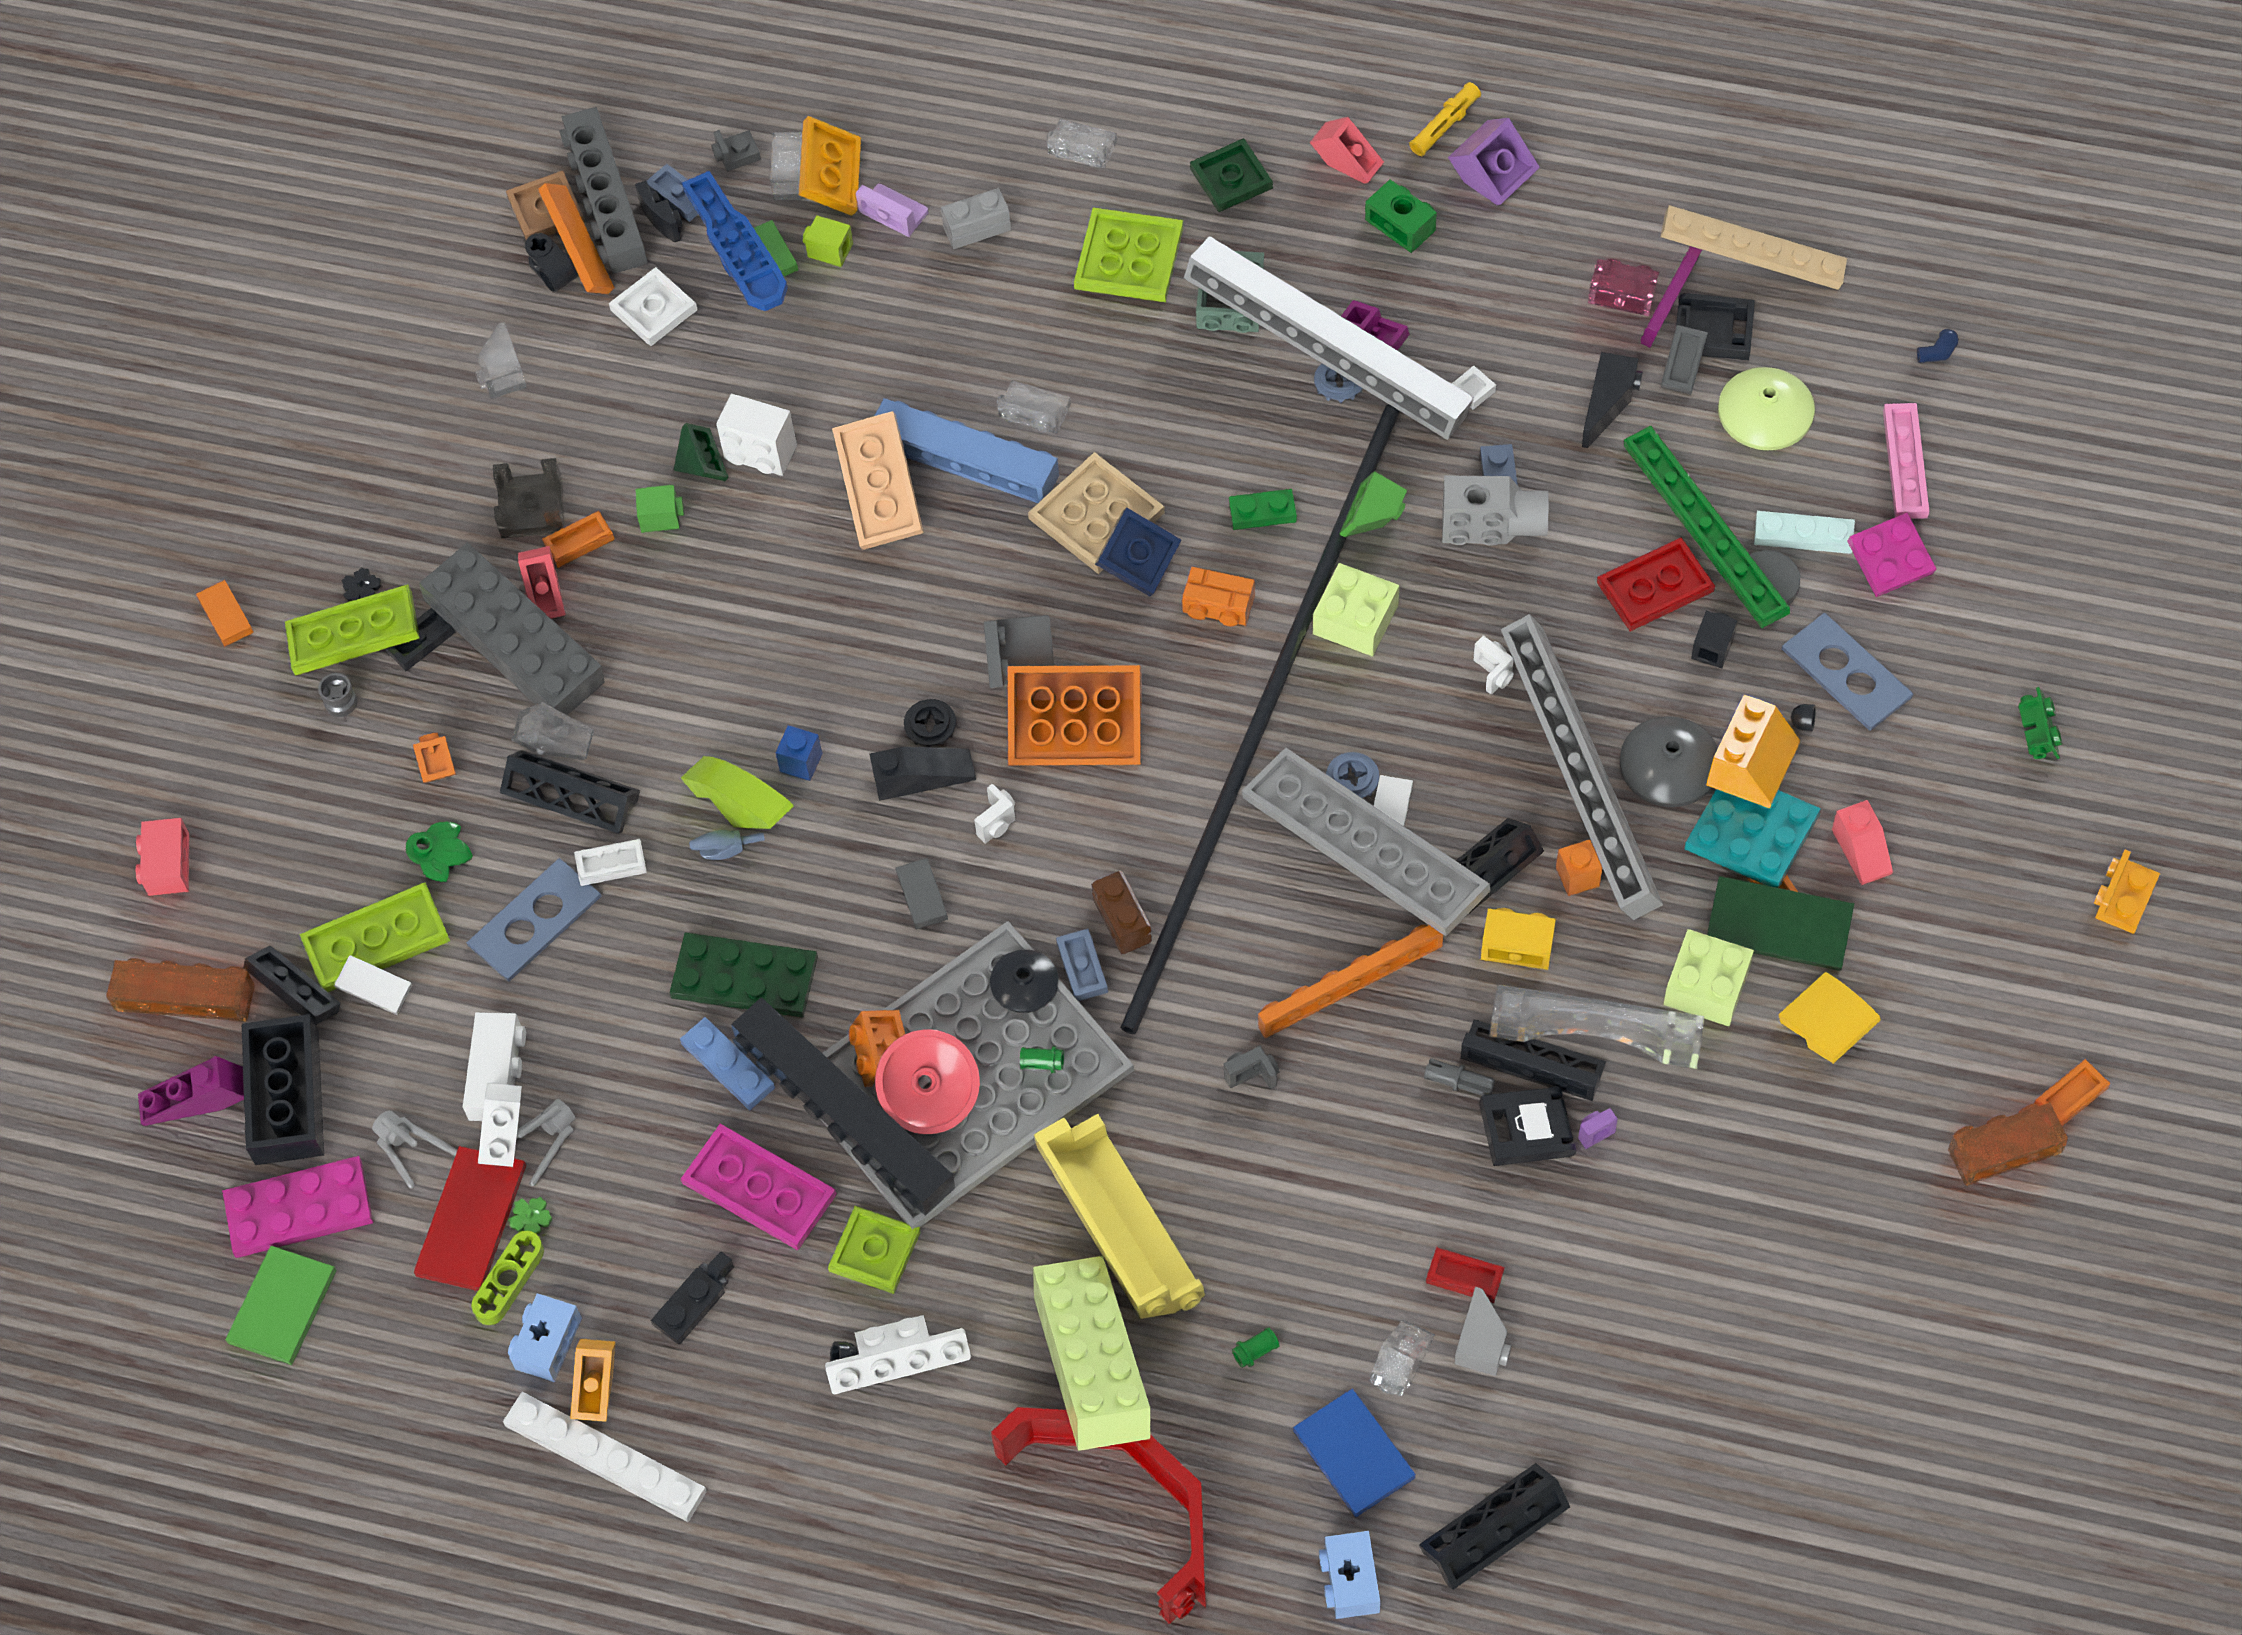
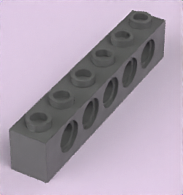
[559,107,648,274]

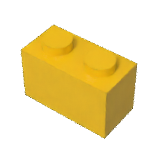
[1481,908,1556,970]

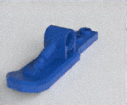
[682,171,788,311]

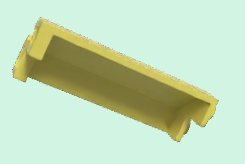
[1034,1114,1205,1319]

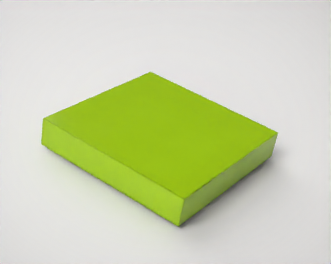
[828,1206,921,1294]

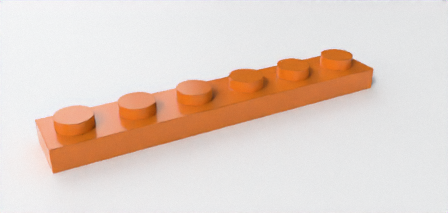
[1258,924,1443,1039]

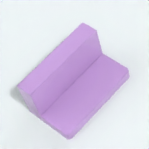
[856,184,928,237]

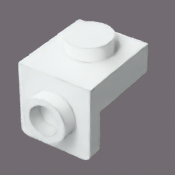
[1474,635,1514,695]
[974,784,1015,844]

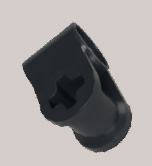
[525,233,579,293]

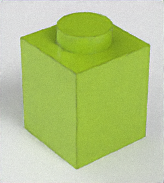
[803,215,853,267]

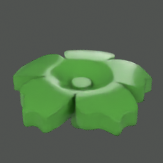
[509,1197,552,1234]

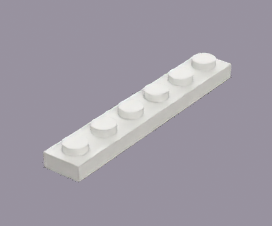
[503,1392,707,1522]

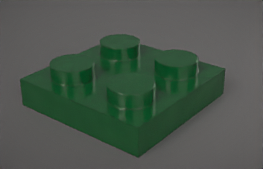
[1190,138,1273,212]

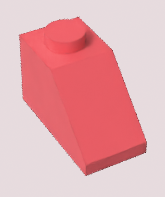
[1310,117,1384,184]
[518,546,565,619]
[1832,800,1893,885]

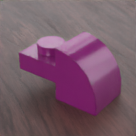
[1341,300,1410,351]

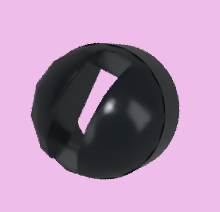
[1791,704,1816,731]
[830,1341,859,1362]

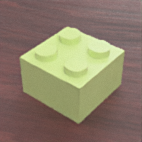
[1313,563,1399,657]
[1663,929,1754,1026]

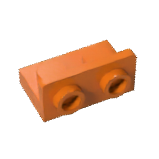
[849,1010,905,1087]

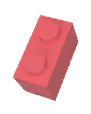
[135,818,189,896]

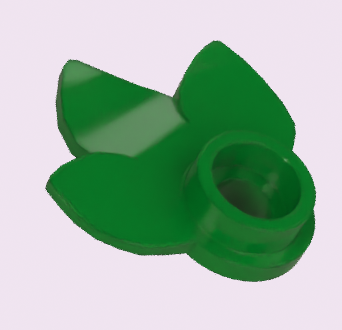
[405,822,473,882]

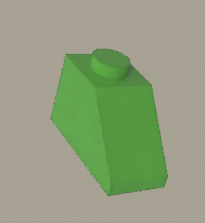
[1339,471,1407,537]

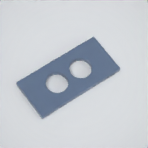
[1782,613,1913,731]
[466,858,602,982]

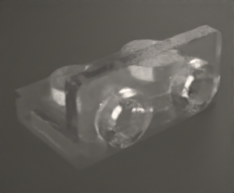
[1046,118,1117,169]
[997,380,1071,434]

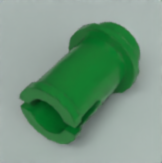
[1020,1046,1064,1073]
[1232,1327,1280,1368]

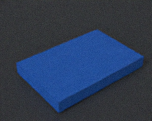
[1293,1388,1416,1518]

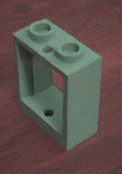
[1196,251,1264,333]

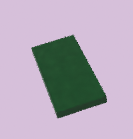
[1707,876,1855,971]

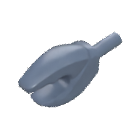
[689,830,765,860]

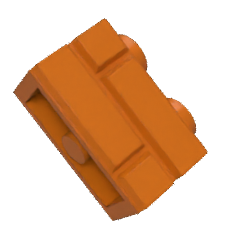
[1182,567,1255,627]

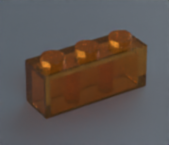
[1948,1103,2068,1186]

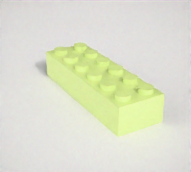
[1033,1256,1150,1451]

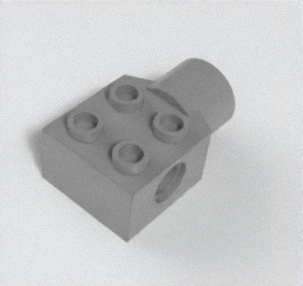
[1442,475,1549,546]

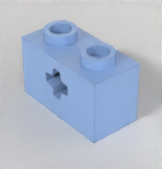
[508,1293,582,1382]
[1319,1531,1380,1619]

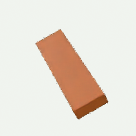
[538,183,615,294]

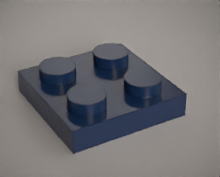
[1095,507,1181,597]

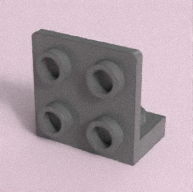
[984,615,1054,688]

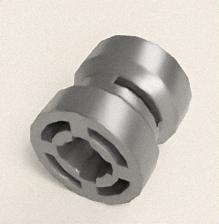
[318,673,357,717]

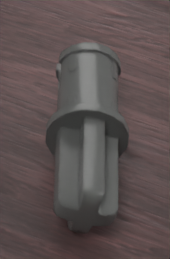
[1424,1058,1495,1095]

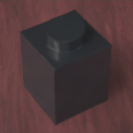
[1691,610,1738,669]

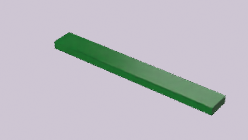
[1624,426,1790,628]

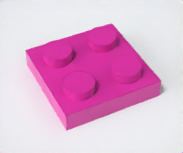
[1847,513,1936,597]

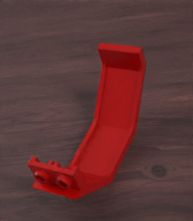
[991,1407,1206,1624]

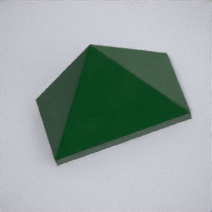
[673,423,729,481]

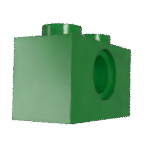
[1365,179,1437,253]

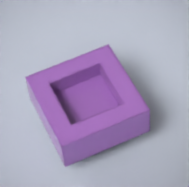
[1578,1108,1618,1149]

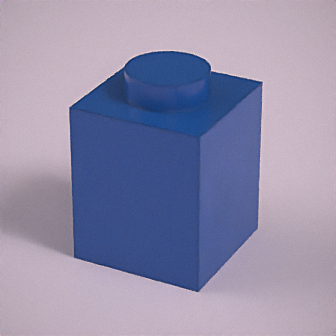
[775,725,823,781]

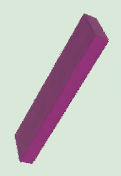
[1640,246,1702,348]

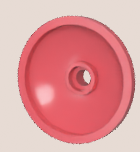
[875,1029,980,1134]

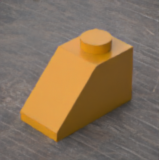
[570,1339,616,1422]

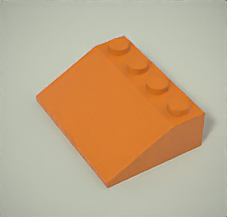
[1008,665,1142,766]

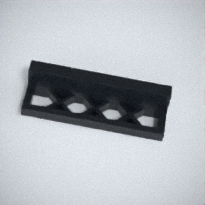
[500,750,640,834]
[1456,818,1544,914]
[1460,1019,1606,1101]
[1419,1463,1570,1590]

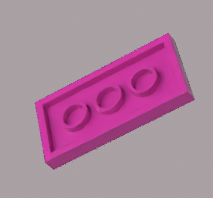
[681,1124,837,1250]
[222,1156,373,1258]

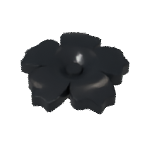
[341,567,381,602]

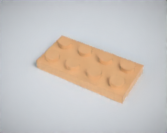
[832,411,924,550]

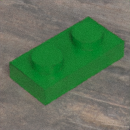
[1229,489,1297,530]

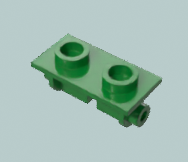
[2018,687,2063,759]

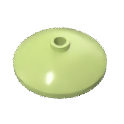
[1718,367,1815,450]

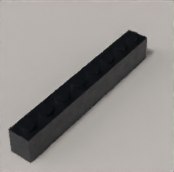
[731,997,956,1216]

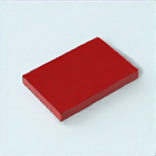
[1597,537,1715,632]

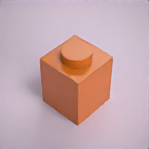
[1556,839,1602,896]

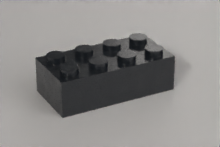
[241,1014,324,1165]

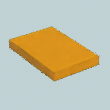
[799,116,861,216]

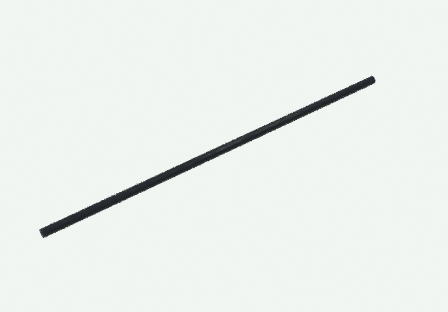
[1120,404,1400,1034]

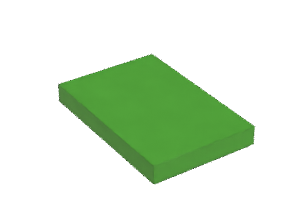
[225,1246,336,1365]

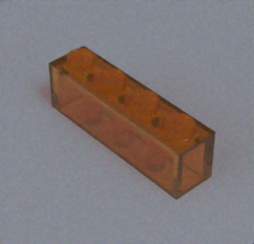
[106,958,255,1022]

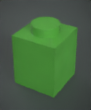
[636,485,684,533]

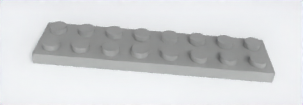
[1242,748,1490,936]

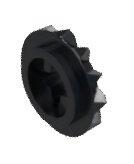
[904,699,957,748]

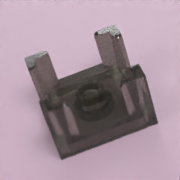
[493,458,565,539]

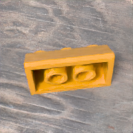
[1706,695,1800,808]

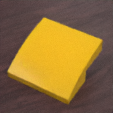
[1778,972,1881,1064]

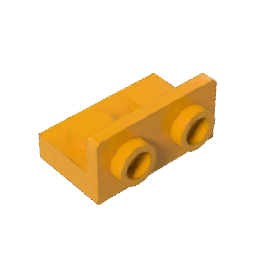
[2094,849,2160,934]

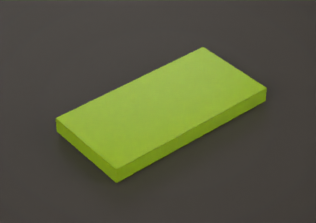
[285,584,420,676]
[299,882,450,992]

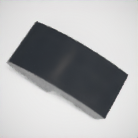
[635,180,683,242]

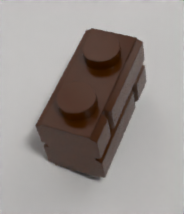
[1091,871,1152,954]

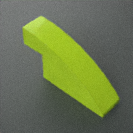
[681,756,794,829]

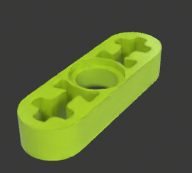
[471,1231,544,1325]

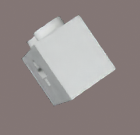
[478,1083,522,1167]

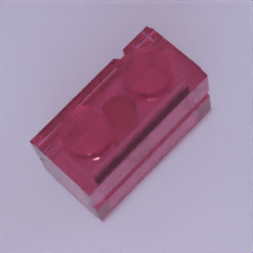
[1588,259,1659,316]

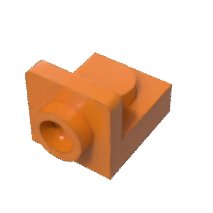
[413,732,456,783]

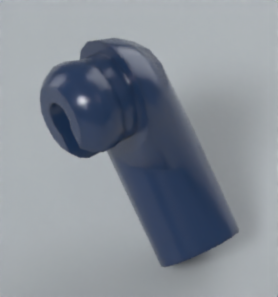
[1917,329,1959,363]

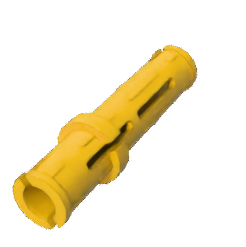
[1409,82,1481,157]

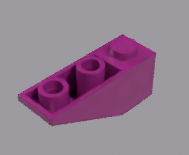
[138,1056,244,1126]

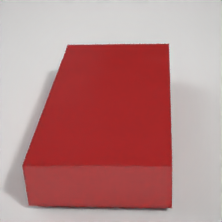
[1426,1247,1505,1303]

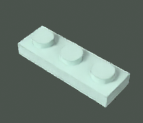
[1754,511,1855,554]

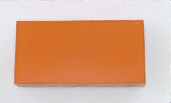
[542,511,615,568]
[196,580,254,647]
[2033,1059,2110,1129]

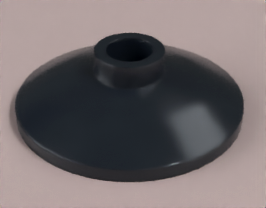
[990,950,1059,1013]

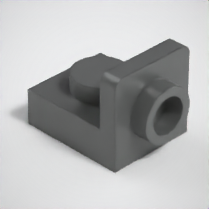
[711,130,761,172]

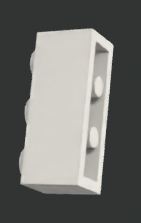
[463,1012,526,1121]

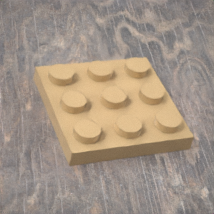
[1028,452,1165,574]

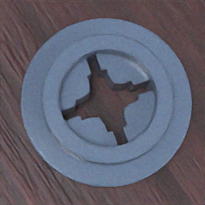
[1314,363,1363,404]
[1326,752,1379,798]

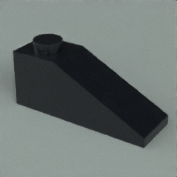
[1582,352,1643,448]
[869,747,976,801]

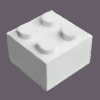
[716,393,797,476]

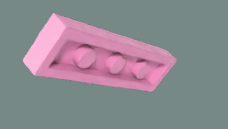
[1883,403,1929,519]

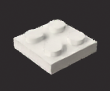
[609,267,697,346]

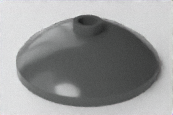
[1620,716,1718,807]

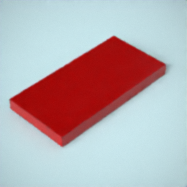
[414,1146,527,1291]

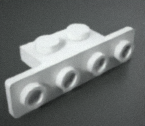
[825,1315,971,1394]

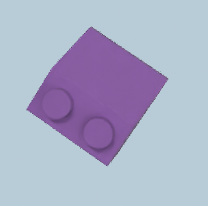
[1448,118,1540,205]

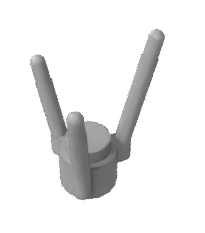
[516,1099,575,1186]
[372,1110,458,1188]

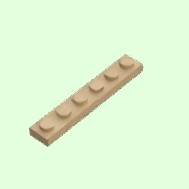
[1661,205,1847,290]

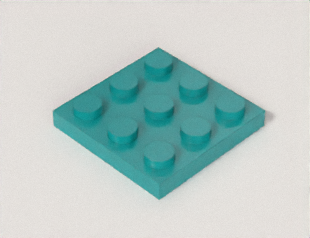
[1685,789,1821,888]

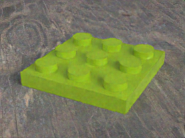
[1074,207,1184,302]

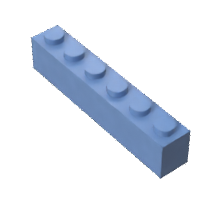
[875,398,1059,503]

